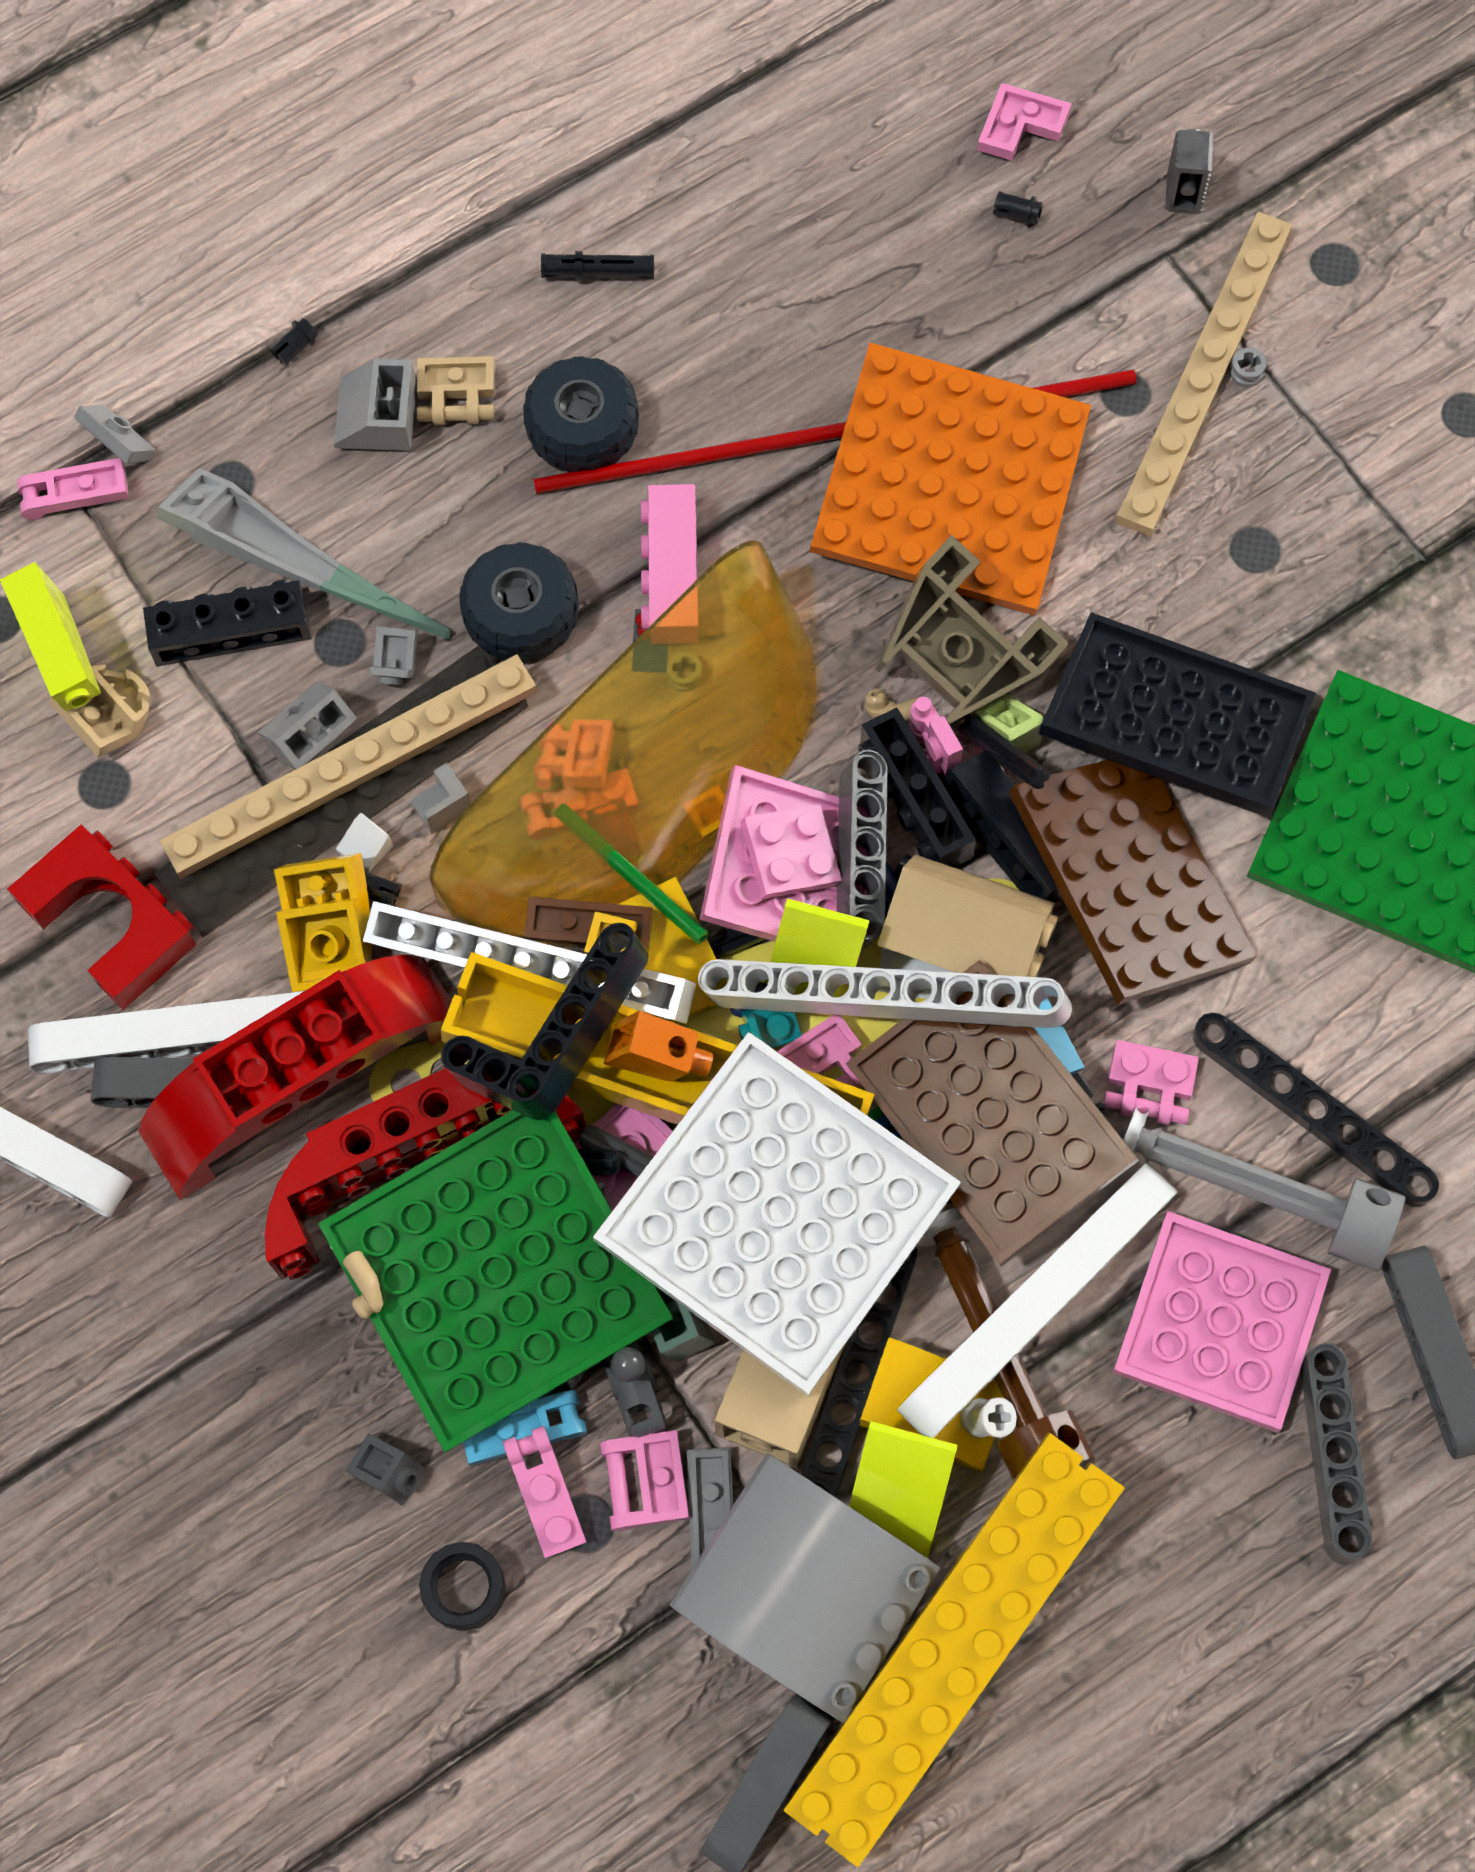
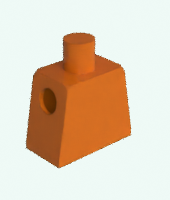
[604,1011,713,1081]

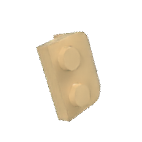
[50,664,150,758]

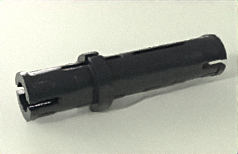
[541,251,654,282]

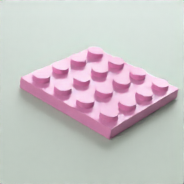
[699,765,869,961]
[1113,1211,1331,1433]

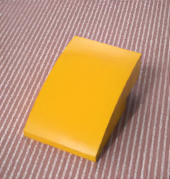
[274,853,372,992]
[619,877,727,1024]
[860,1337,1003,1472]

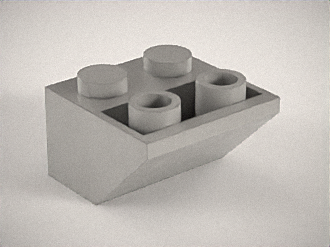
[334,358,417,451]

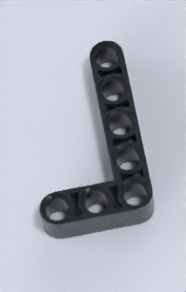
[441,922,648,1120]

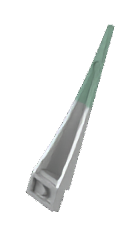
[157,468,451,639]

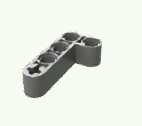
[699,1694,835,1872]

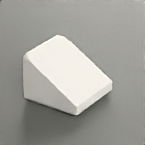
[336,813,393,872]

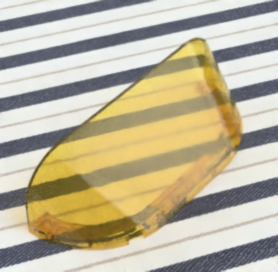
[430,540,816,945]

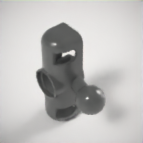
[604,1340,667,1437]

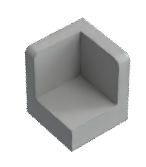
[411,763,472,834]

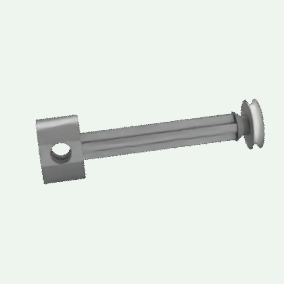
[1120,1105,1406,1272]

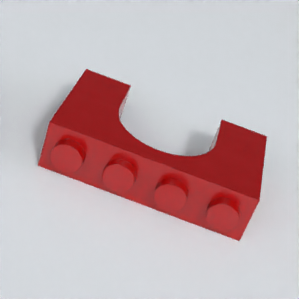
[7,824,196,1010]

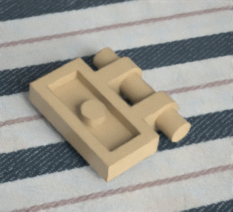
[417,356,495,425]

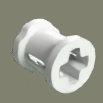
[961,1397,1017,1438]

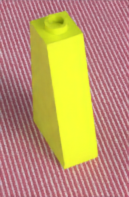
[0,562,101,712]

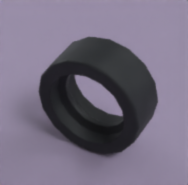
[419,1542,506,1631]

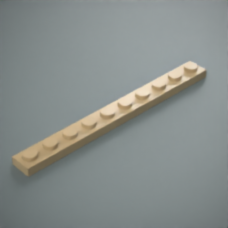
[1115,212,1293,536]
[159,654,537,879]

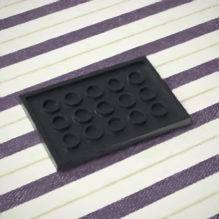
[1039,612,1316,818]

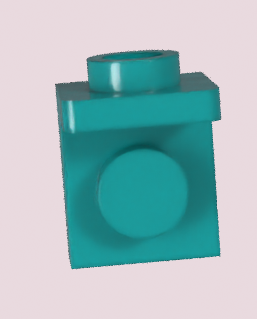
[738,1009,802,1048]

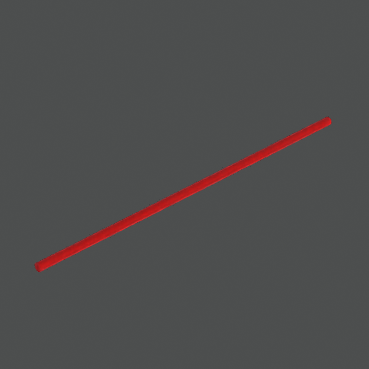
[533,369,1136,494]

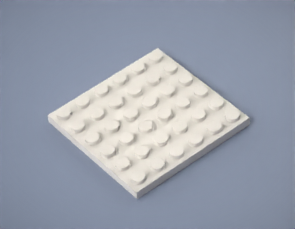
[593,1032,961,1397]

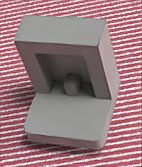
[369,626,418,685]

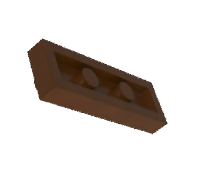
[524,896,654,951]

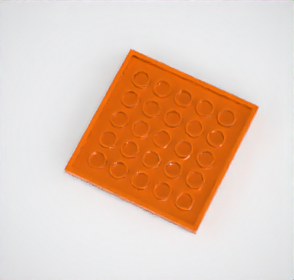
[809,342,1091,616]

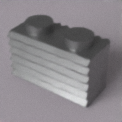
[1165,129,1213,214]

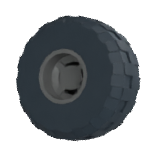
[523,356,639,472]
[459,542,579,663]

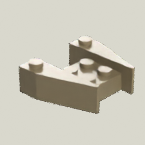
[875,535,1069,726]

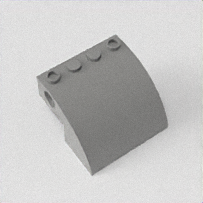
[670,1453,941,1723]

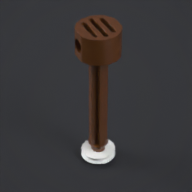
[916,1208,1095,1481]

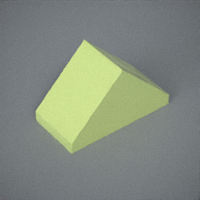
[974,695,1043,753]

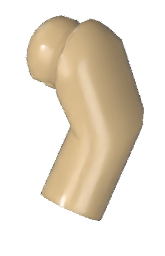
[865,689,918,722]
[343,1251,383,1319]

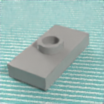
[74,405,156,463]

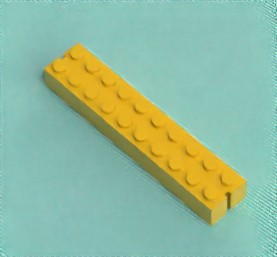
[441,952,874,1125]
[783,1432,1125,1867]

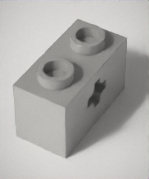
[258,681,357,769]

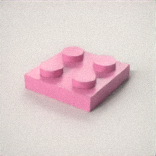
[740,804,842,899]

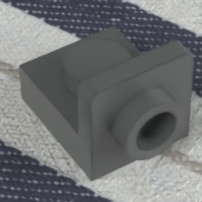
[345,1433,425,1505]

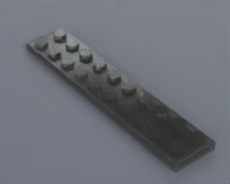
[154,645,528,938]

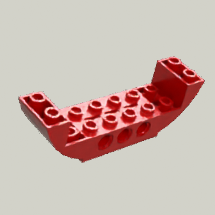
[138,955,452,1200]
[265,1068,586,1280]

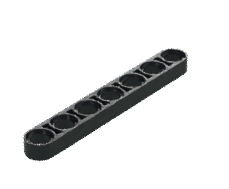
[1193,1012,1439,1207]
[801,1247,918,1498]

